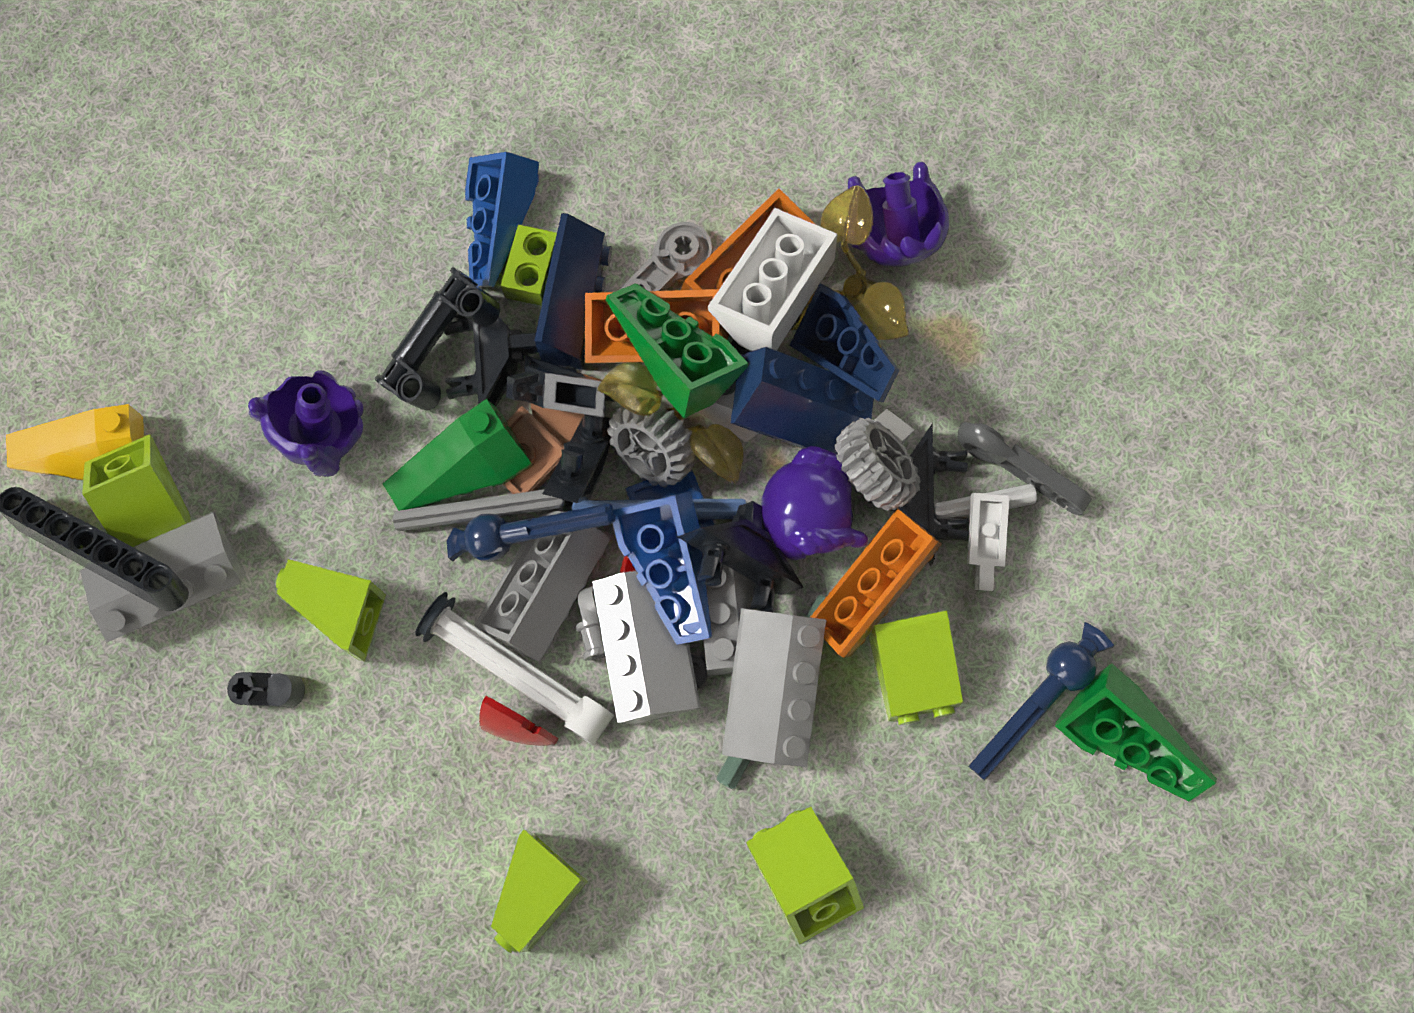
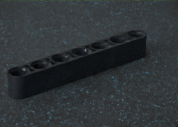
[0,487,189,611]

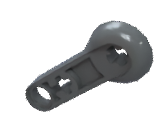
[957,422,1092,515]

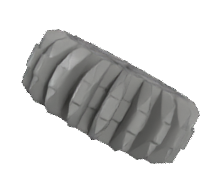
[607,397,698,488]
[835,418,920,511]

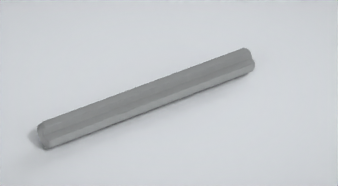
[393,490,565,531]

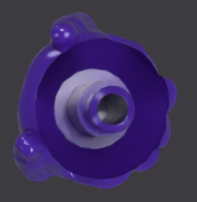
[844,161,949,267]
[248,370,364,477]
[761,446,868,560]

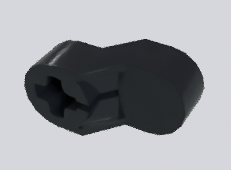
[227,672,305,707]

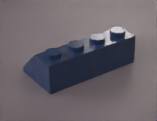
[534,213,612,370]
[730,347,874,454]

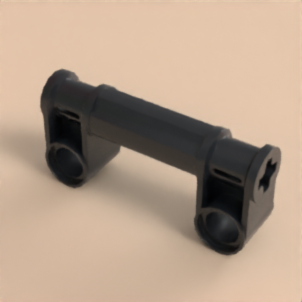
[374,267,500,411]

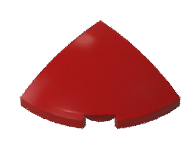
[479,696,559,746]

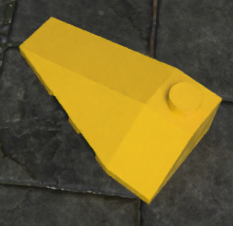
[6,404,144,480]

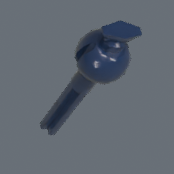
[446,503,616,562]
[968,622,1114,781]

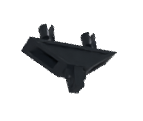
[444,313,539,407]
[506,355,619,417]
[542,406,612,507]
[868,423,969,566]
[677,501,804,612]

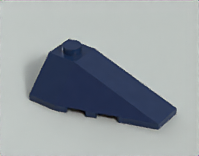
[789,283,900,403]

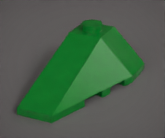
[606,283,748,418]
[382,399,533,511]
[1055,663,1217,802]

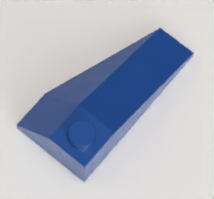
[465,152,539,288]
[612,491,712,645]

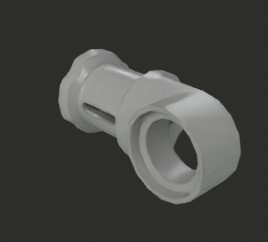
[576,586,606,661]

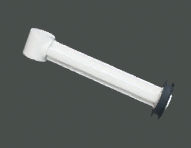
[415,592,614,746]

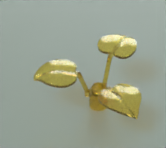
[791,185,909,340]
[597,362,744,484]

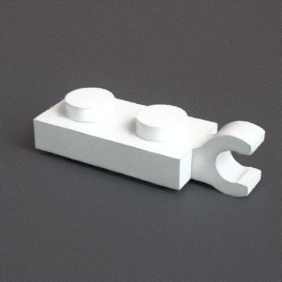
[967,493,1009,591]

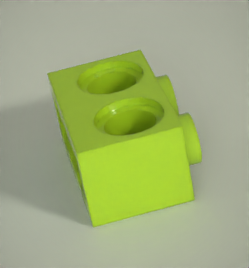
[501,225,557,306]

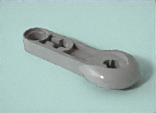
[619,222,712,291]

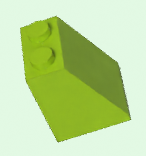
[82,434,191,547]
[276,559,386,662]
[869,610,963,725]
[746,806,864,945]
[491,829,588,953]

